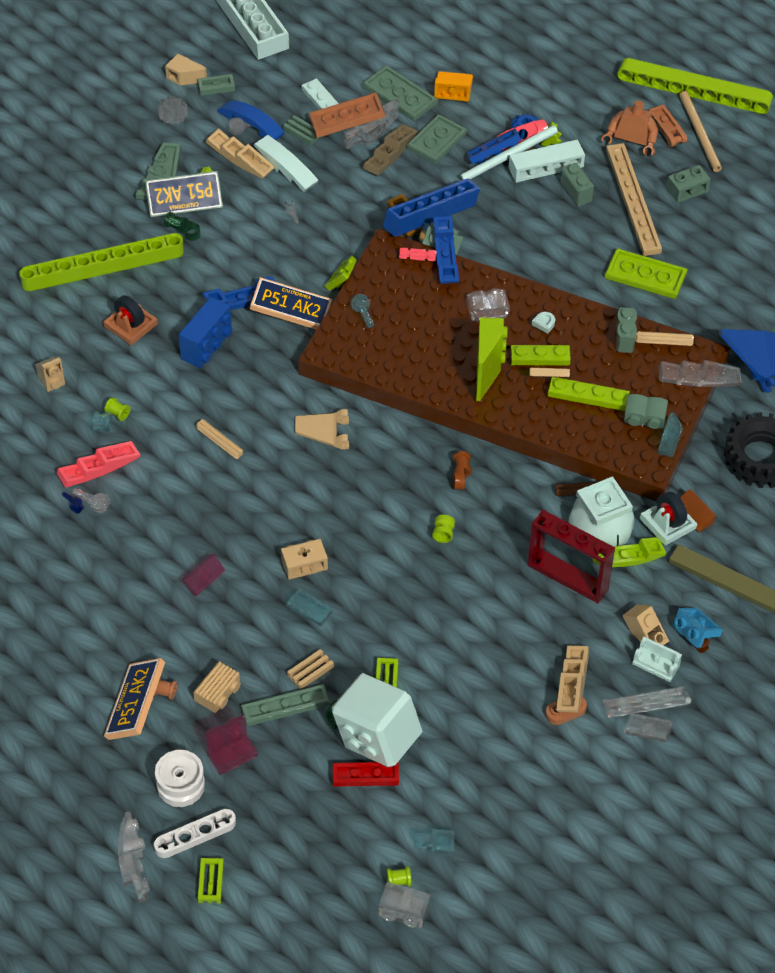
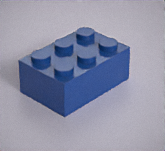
[179,297,233,369]

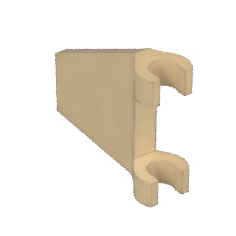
[295,409,349,450]

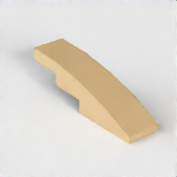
[206,129,275,179]
[556,646,589,713]

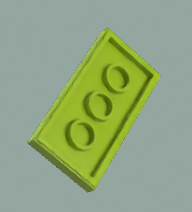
[605,248,688,299]

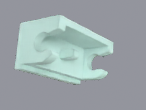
[632,637,682,682]

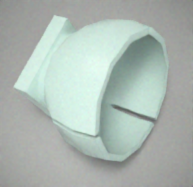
[569,477,635,546]

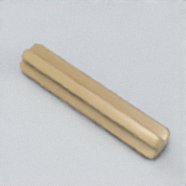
[636,331,694,346]
[196,419,243,459]

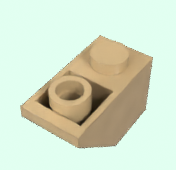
[165,54,207,86]
[36,357,65,392]
[622,604,669,646]

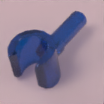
[62,492,84,514]

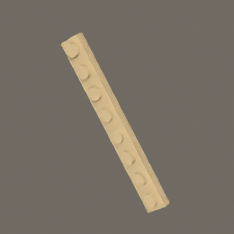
[606,143,662,256]

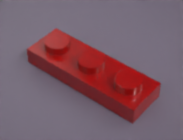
[333,762,399,787]

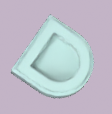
[532,312,555,334]

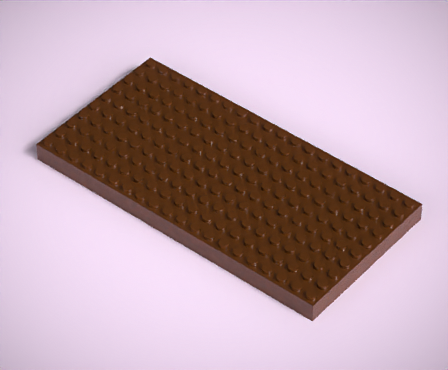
[298,229,731,501]

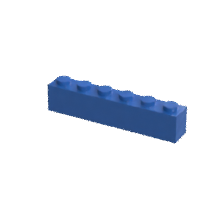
[383,178,480,237]

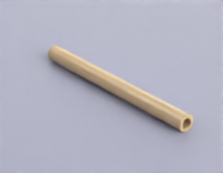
[680,91,722,172]

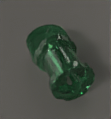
[164,212,201,241]

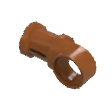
[453,451,472,490]

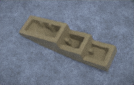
[363,124,418,176]

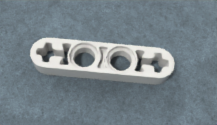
[154,809,236,858]

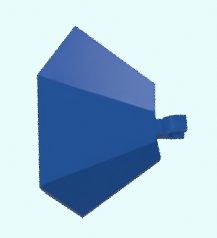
[719,329,775,392]

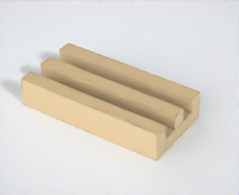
[529,368,570,377]
[287,649,334,690]

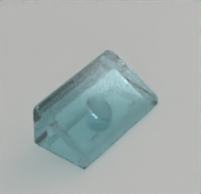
[658,412,683,457]

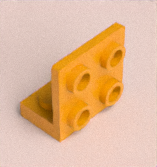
[434,71,473,102]

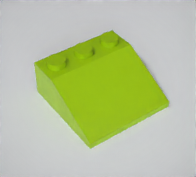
[476,317,507,401]

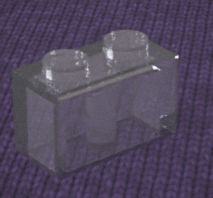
[379,882,430,928]

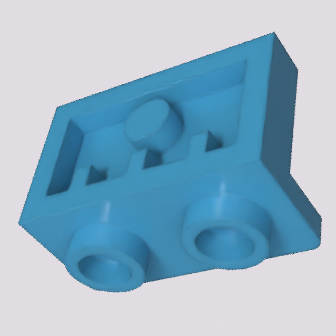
[672,608,723,648]

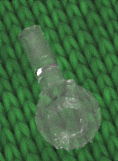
[228,118,252,135]
[72,488,110,512]

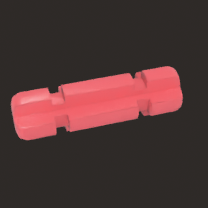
[399,247,436,261]

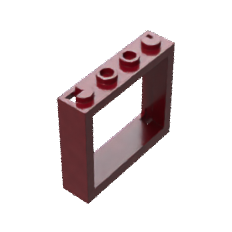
[527,509,615,604]

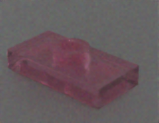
[182,554,225,596]

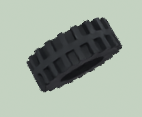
[724,412,775,488]

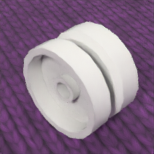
[155,750,205,807]

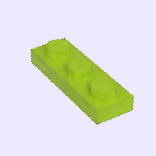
[511,345,570,365]

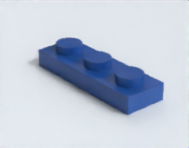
[467,128,521,164]

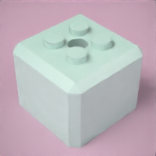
[332,673,423,767]

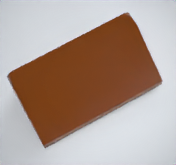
[680,489,716,533]

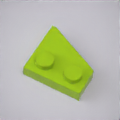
[324,256,357,291]

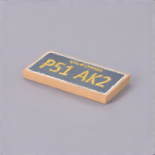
[250,277,332,330]
[104,658,165,740]

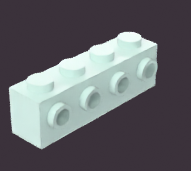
[509,140,585,182]

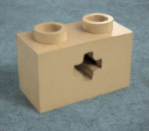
[281,539,328,580]

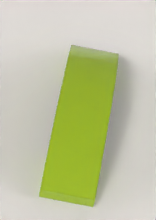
[592,537,666,567]

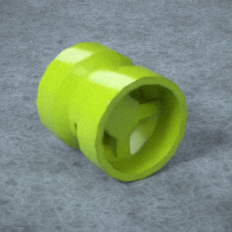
[432,515,455,543]

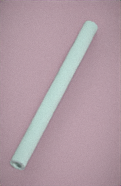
[460,125,558,180]

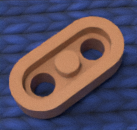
[546,697,587,725]

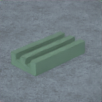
[198,74,235,96]
[283,115,320,146]

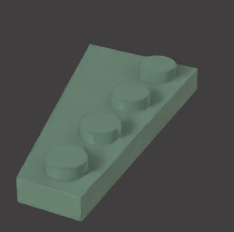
[136,143,181,200]

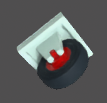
[640,492,697,546]

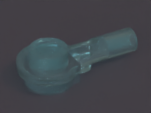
[351,294,374,328]

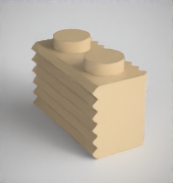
[193,661,241,713]

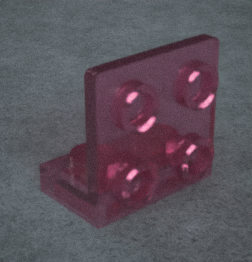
[205,715,258,775]

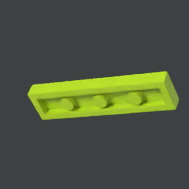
[548,377,630,411]

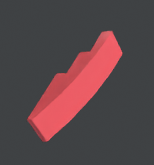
[57,441,141,488]

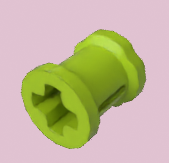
[104,397,131,421]
[386,866,411,889]

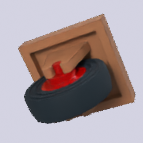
[103,295,158,346]

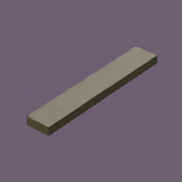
[669,545,775,613]

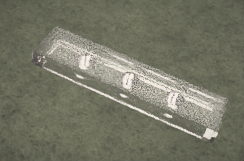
[602,686,691,718]

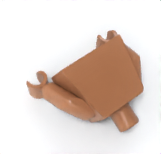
[601,101,658,156]

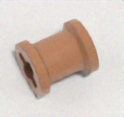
[154,679,178,700]

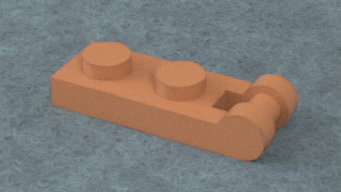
[648,104,687,147]

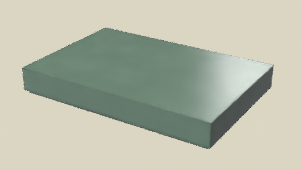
[407,114,467,165]

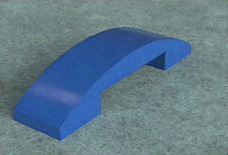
[218,101,284,140]
[433,216,459,284]
[203,276,275,310]

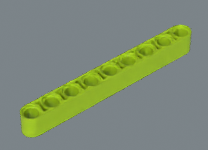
[617,58,773,114]
[20,233,184,291]

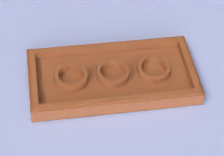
[309,92,385,138]

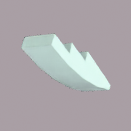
[254,135,318,192]

